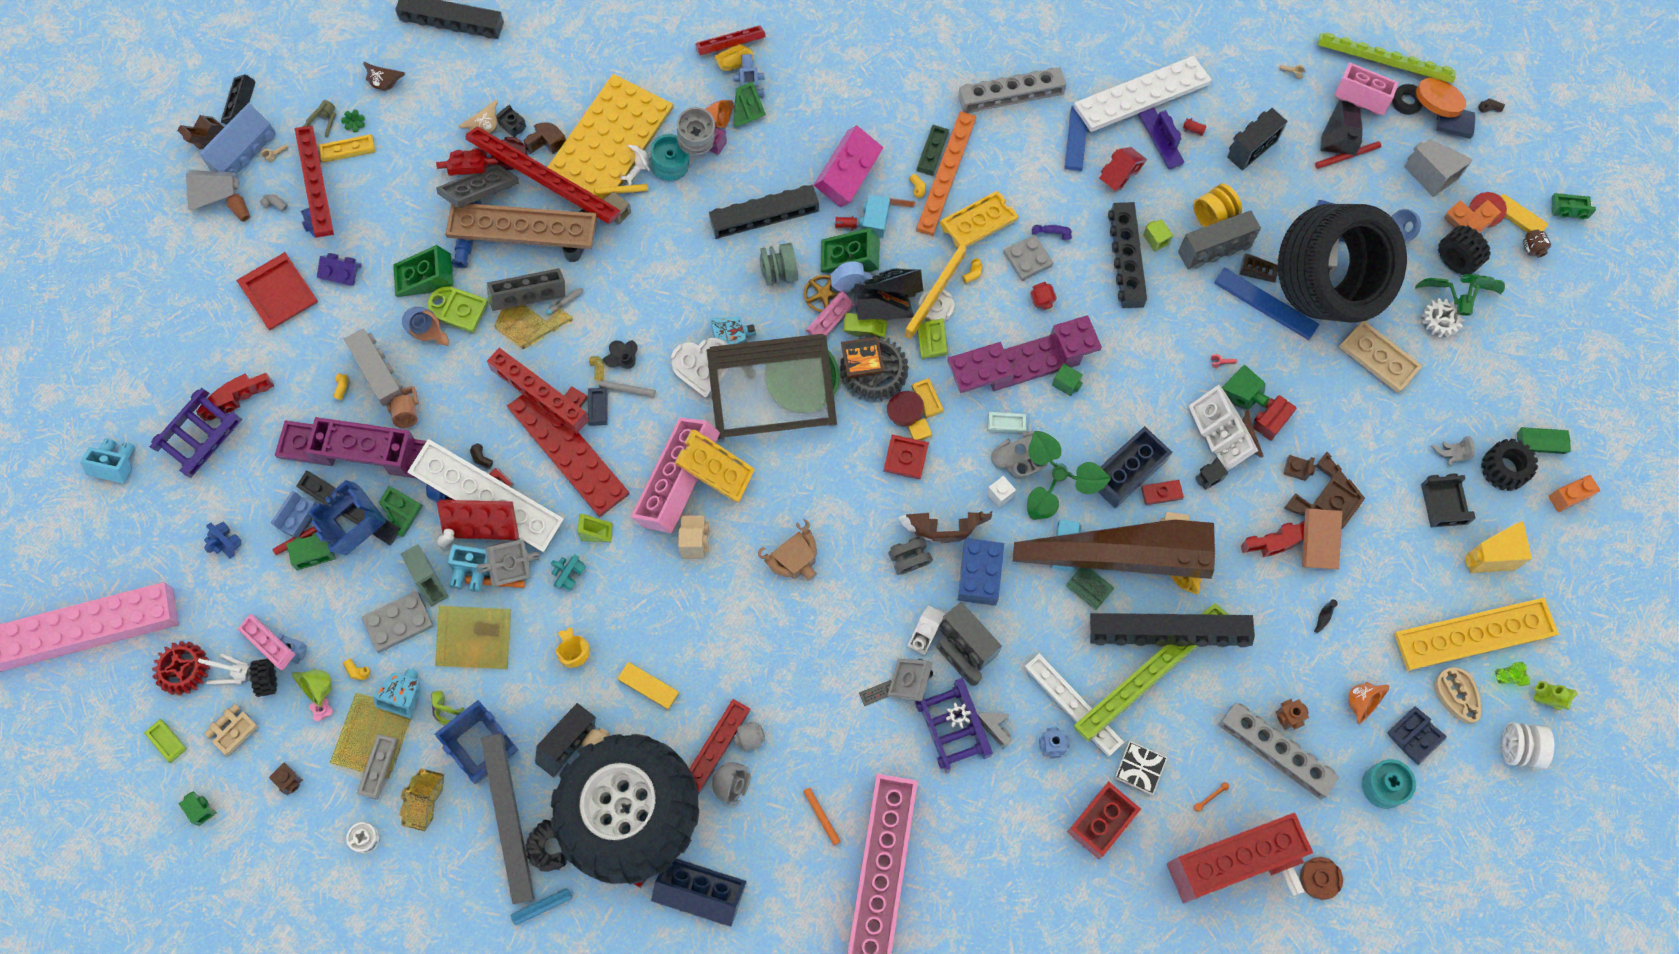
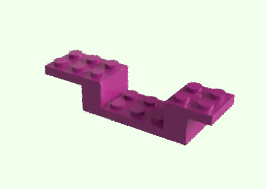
[947,315,1102,394]
[275,417,427,479]

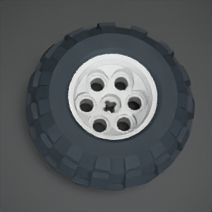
[551,734,700,884]

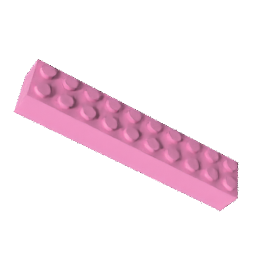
[0,582,179,672]
[848,774,918,954]

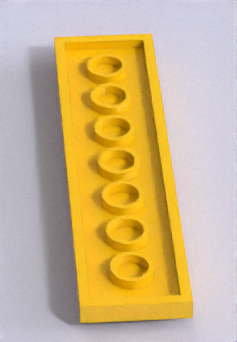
[1394,597,1559,671]

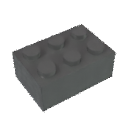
[940,601,1002,671]

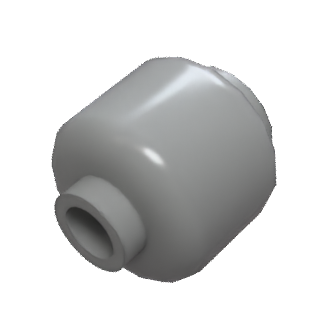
[734,722,765,751]

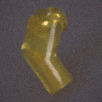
[589,355,604,381]

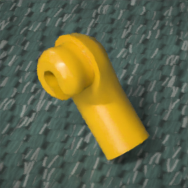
[909,173,926,198]

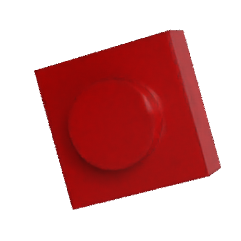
[564,386,588,408]

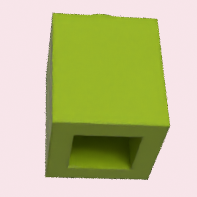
[1143,219,1173,252]

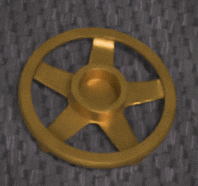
[804,275,839,312]

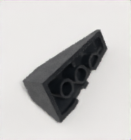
[1320,99,1362,155]
[858,268,923,298]

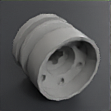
[677,107,715,156]

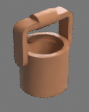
[387,386,419,428]

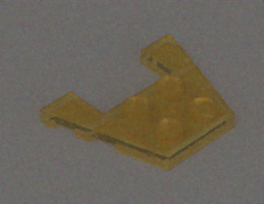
[494,305,573,349]

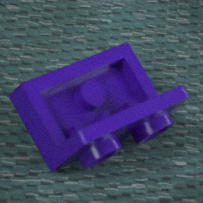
[316,253,362,286]

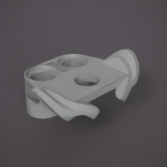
[991,431,1048,479]

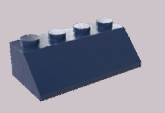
[651,859,747,927]

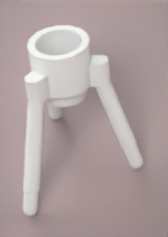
[198,654,251,685]

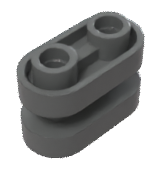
[888,537,933,575]

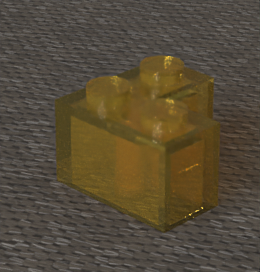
[400,768,444,831]

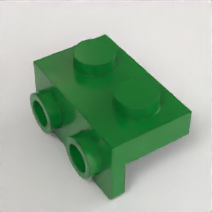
[1552,193,1596,219]

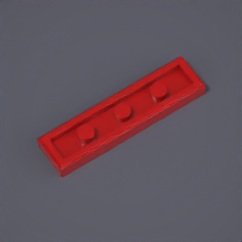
[695,25,766,55]

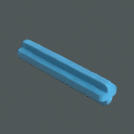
[511,888,572,925]

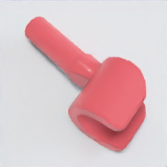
[1211,354,1237,368]

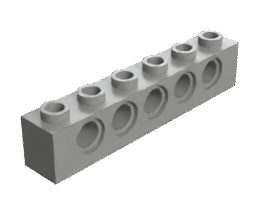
[958,67,1066,113]
[1218,703,1339,800]

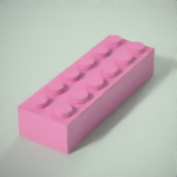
[631,417,720,533]

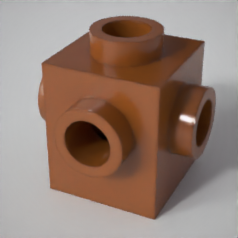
[1276,699,1309,730]

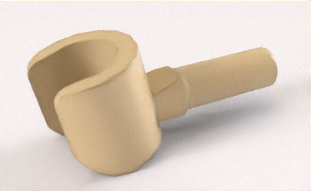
[1280,65,1305,79]
[261,144,288,162]

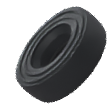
[1392,84,1423,115]

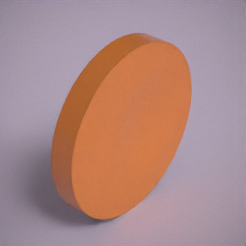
[1416,78,1466,117]

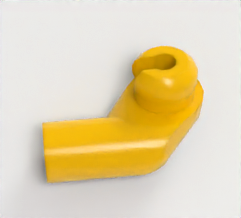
[962,258,983,284]
[333,373,349,400]
[343,659,370,680]

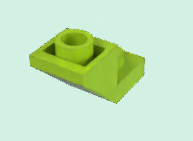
[843,313,887,339]

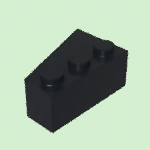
[535,703,596,778]

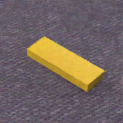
[319,134,376,163]
[1501,193,1549,233]
[617,662,679,710]

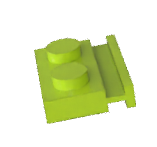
[918,318,949,360]

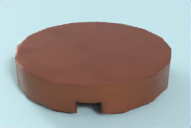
[1300,857,1343,900]

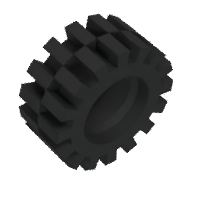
[249,658,277,697]

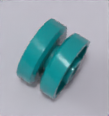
[650,134,690,181]
[1362,759,1416,809]

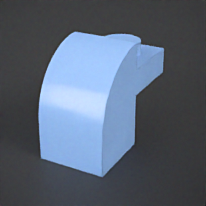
[831,262,873,295]

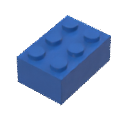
[957,538,1004,606]

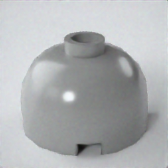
[712,762,751,806]

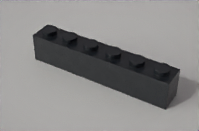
[395,0,504,39]
[709,185,819,239]

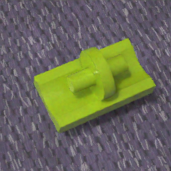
[1533,680,1578,710]

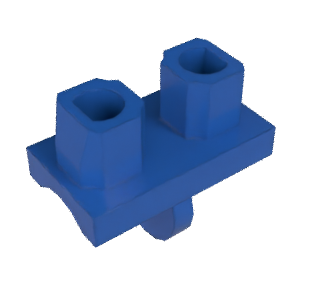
[204,521,241,559]

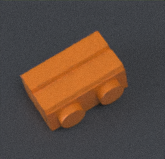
[1549,475,1600,512]

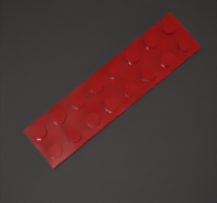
[507,394,630,518]

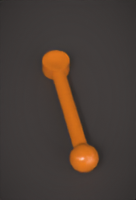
[1194,782,1229,812]

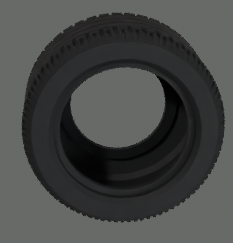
[1277,204,1407,323]

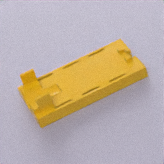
[940,190,1019,248]
[674,429,755,503]

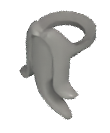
[1431,436,1475,466]

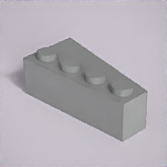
[344,328,403,406]

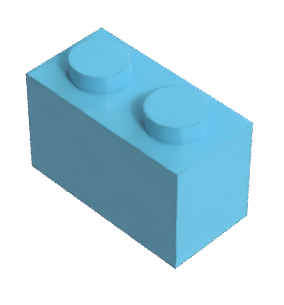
[859,195,890,238]

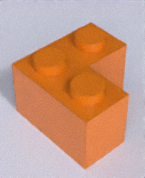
[1444,200,1501,233]

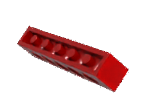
[487,347,589,435]

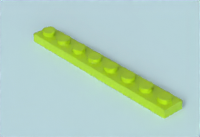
[1317,32,1456,83]

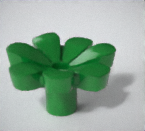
[341,109,365,133]

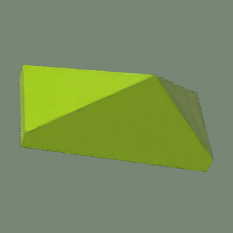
[577,513,613,542]

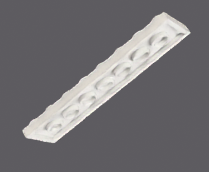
[1073,56,1212,132]
[408,439,564,552]

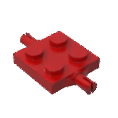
[436,148,499,176]

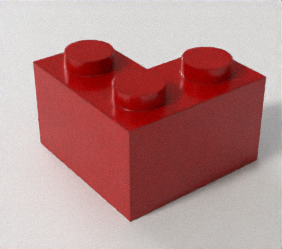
[1099,147,1147,191]

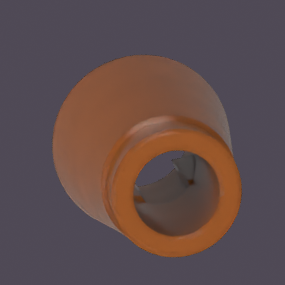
[226,194,251,222]

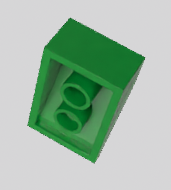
[820,228,880,273]
[393,245,453,297]

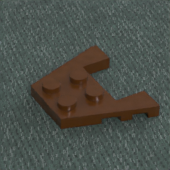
[1284,451,1365,529]

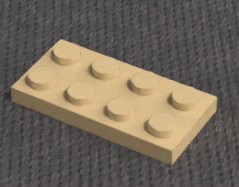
[1339,321,1423,394]

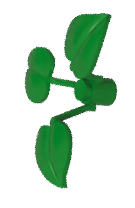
[1415,274,1505,316]
[1027,431,1110,520]

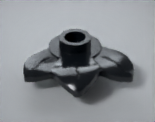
[602,340,638,369]

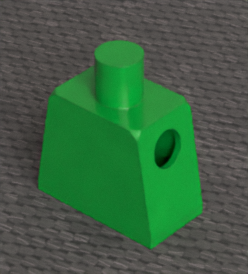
[1222,365,1270,410]

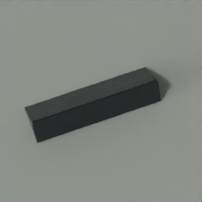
[221,74,256,124]

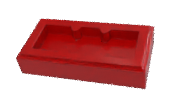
[1141,480,1184,506]

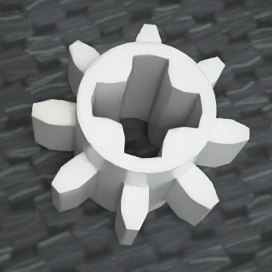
[946,703,971,729]

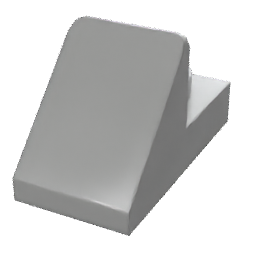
[978,712,1012,749]

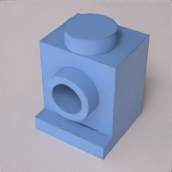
[277,633,307,664]

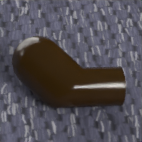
[1479,98,1505,113]
[470,443,493,469]

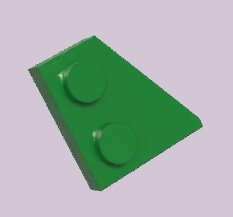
[733,81,766,128]
[379,486,423,537]

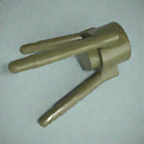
[302,100,337,137]

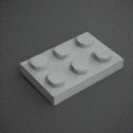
[362,591,434,653]

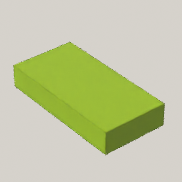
[144,719,187,763]

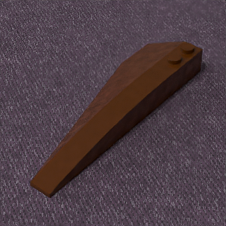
[1012,519,1215,579]

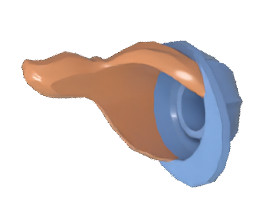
[402,307,449,346]

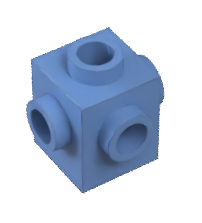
[1039,728,1069,758]

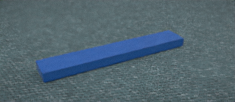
[1214,267,1320,340]

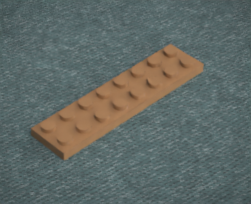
[445,203,597,249]

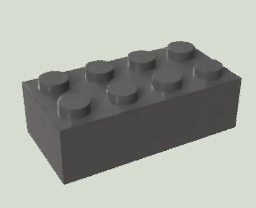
[1178,210,1261,270]

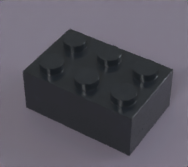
[1227,108,1288,171]

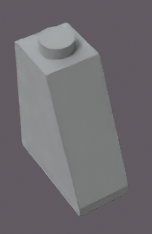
[186,170,239,210]

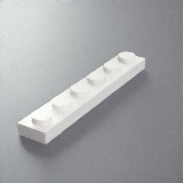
[1024,653,1124,757]

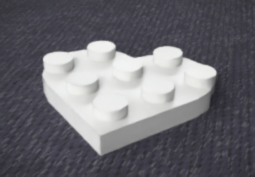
[671,338,729,398]

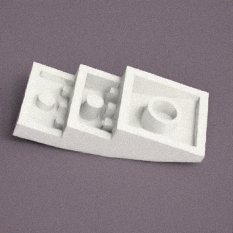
[1189,385,1258,471]

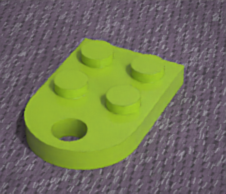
[428,286,489,334]

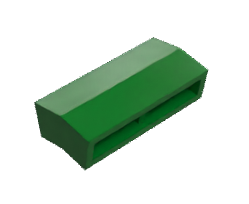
[1517,427,1571,454]

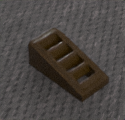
[1239,253,1278,283]

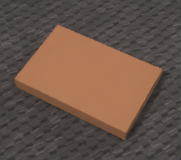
[1302,509,1342,569]

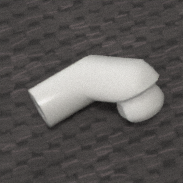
[437,529,455,550]

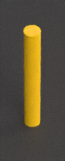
[594,184,648,196]

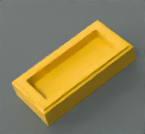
[911,378,944,419]

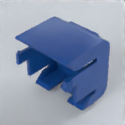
[307,480,386,555]
[434,700,518,784]

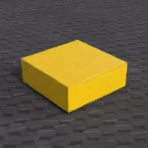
[907,418,932,441]

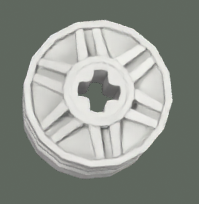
[1502,722,1554,769]

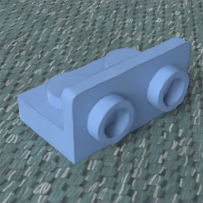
[271,491,317,538]

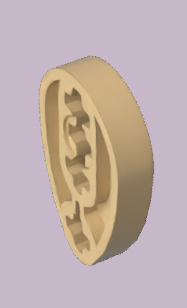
[1434,667,1481,724]

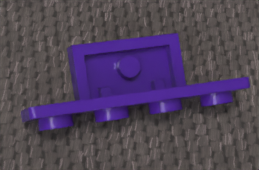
[1138,107,1184,169]

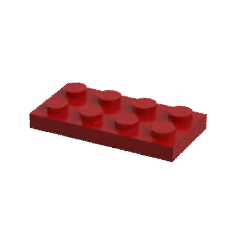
[437,500,519,540]

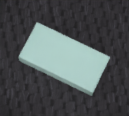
[988,412,1026,434]

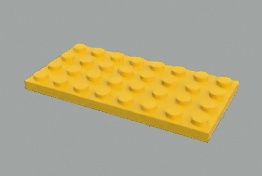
[539,74,674,200]

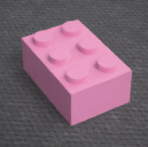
[1334,62,1399,116]

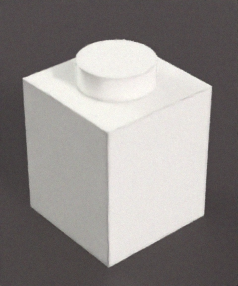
[986,476,1016,508]

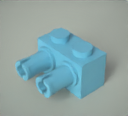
[80,438,135,484]
[448,544,490,593]

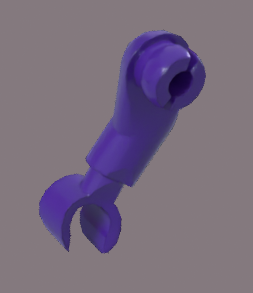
[1032,225,1072,240]

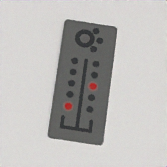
[859,680,891,706]

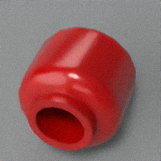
[1030,282,1057,310]

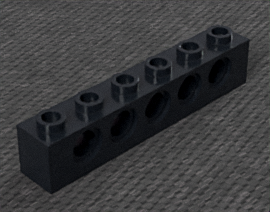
[1108,202,1147,308]

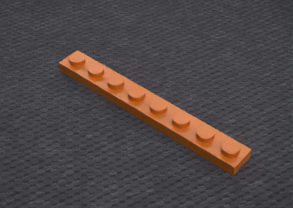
[916,111,976,236]

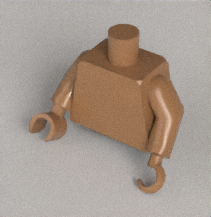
[758,519,817,581]

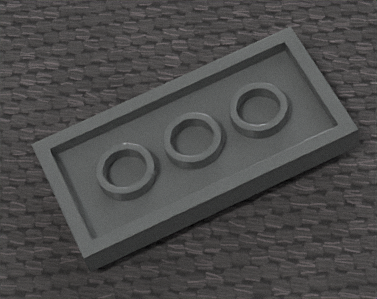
[436,164,519,208]

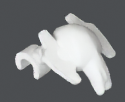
[620,145,650,186]

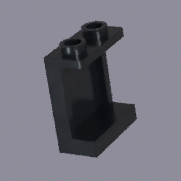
[1421,473,1476,527]

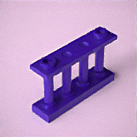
[149,387,243,478]
[915,678,993,773]

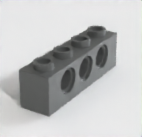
[487,268,565,311]

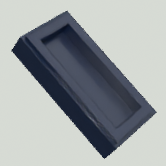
[588,388,608,426]

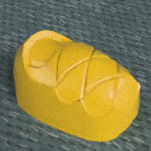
[715,44,754,71]

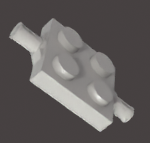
[476,539,540,586]

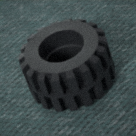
[1438,225,1491,275]
[1481,438,1538,491]

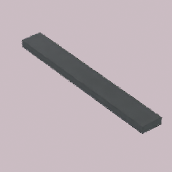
[481,733,535,904]

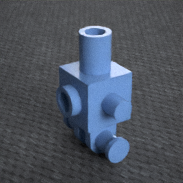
[733,54,765,97]

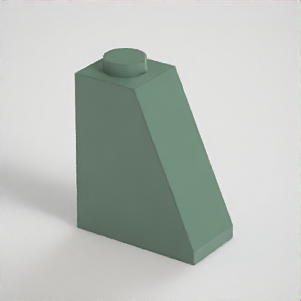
[401,544,449,607]

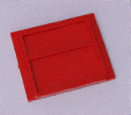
[236,252,318,331]

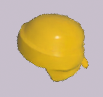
[555,627,590,668]

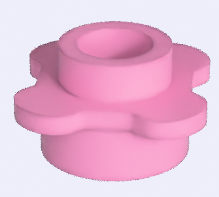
[309,698,333,721]

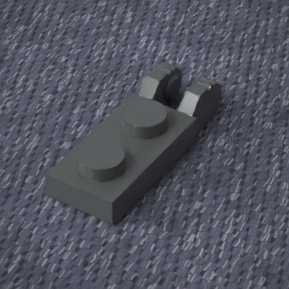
[936,637,982,686]

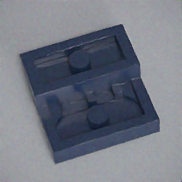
[1436,110,1475,139]
[1388,706,1447,765]

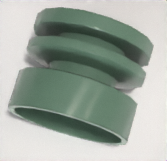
[759,243,798,286]

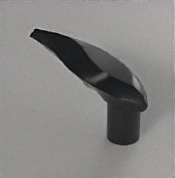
[1314,599,1338,633]

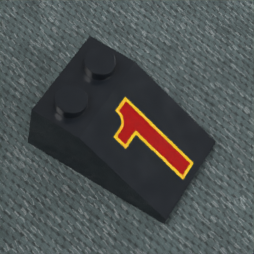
[854,282,914,320]

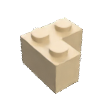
[678,516,709,559]

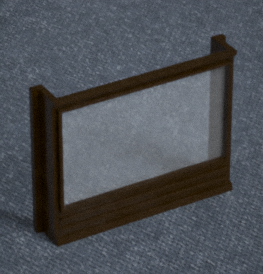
[706,334,837,439]

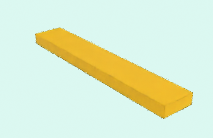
[904,245,966,339]

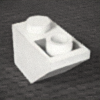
[908,605,946,655]

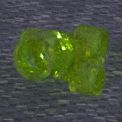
[1495,662,1530,686]

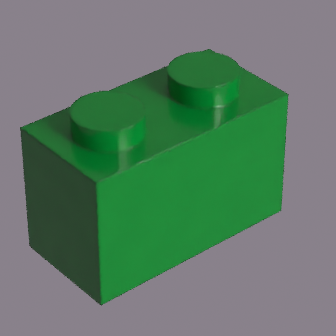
[286,532,336,571]

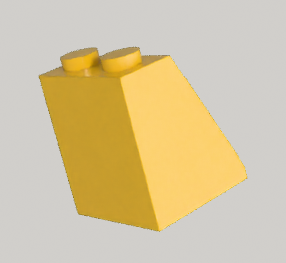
[1465,521,1532,573]

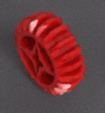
[152,641,210,696]

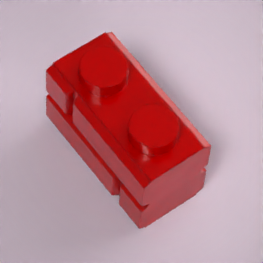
[1253,395,1297,441]

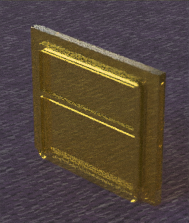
[435,606,511,669]
[330,693,412,779]

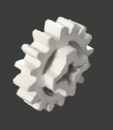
[1422,298,1465,338]

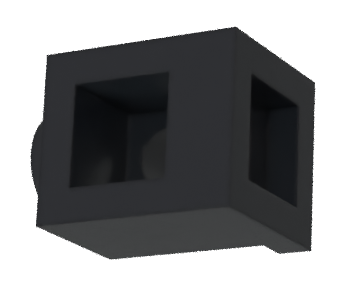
[496,105,527,137]
[1195,458,1228,490]

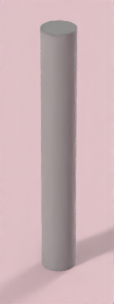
[599,380,656,397]

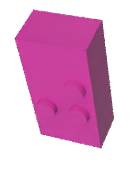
[813,125,884,207]

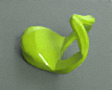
[431,690,464,726]

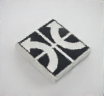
[1114,741,1167,796]

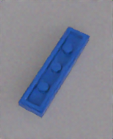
[1064,106,1087,171]

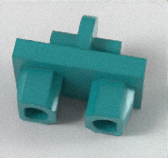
[551,554,586,591]

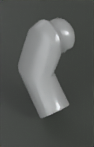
[260,194,288,211]

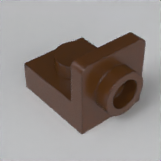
[1283,455,1316,481]
[269,762,303,795]

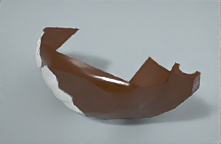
[898,511,992,543]

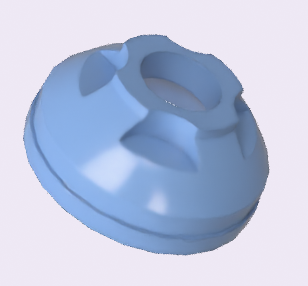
[1391,209,1421,242]

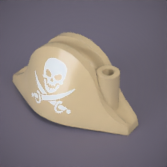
[458,99,498,133]

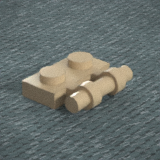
[204,703,259,757]

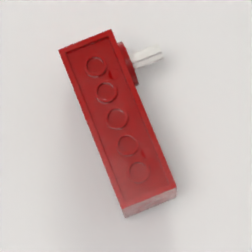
[1166,812,1313,904]

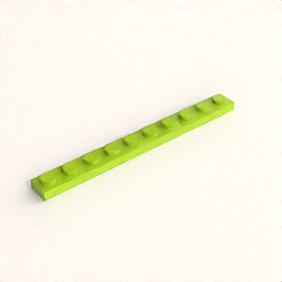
[1074,603,1229,742]

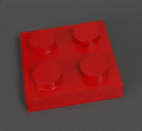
[883,434,929,480]

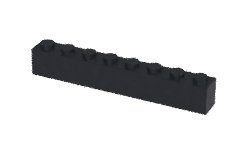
[1090,613,1255,647]

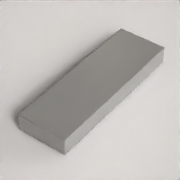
[357,734,398,800]

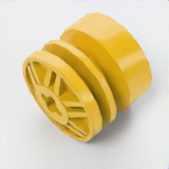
[1193,183,1242,227]

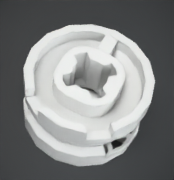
[346,822,380,854]

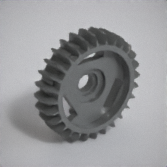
[840,335,909,402]

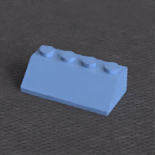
[199,103,276,175]

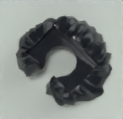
[525,819,568,872]

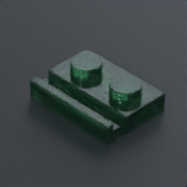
[1066,568,1114,610]

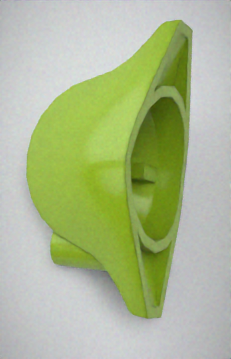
[292,668,332,707]

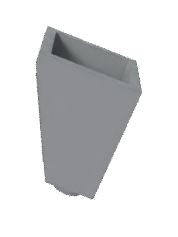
[1405,139,1473,197]

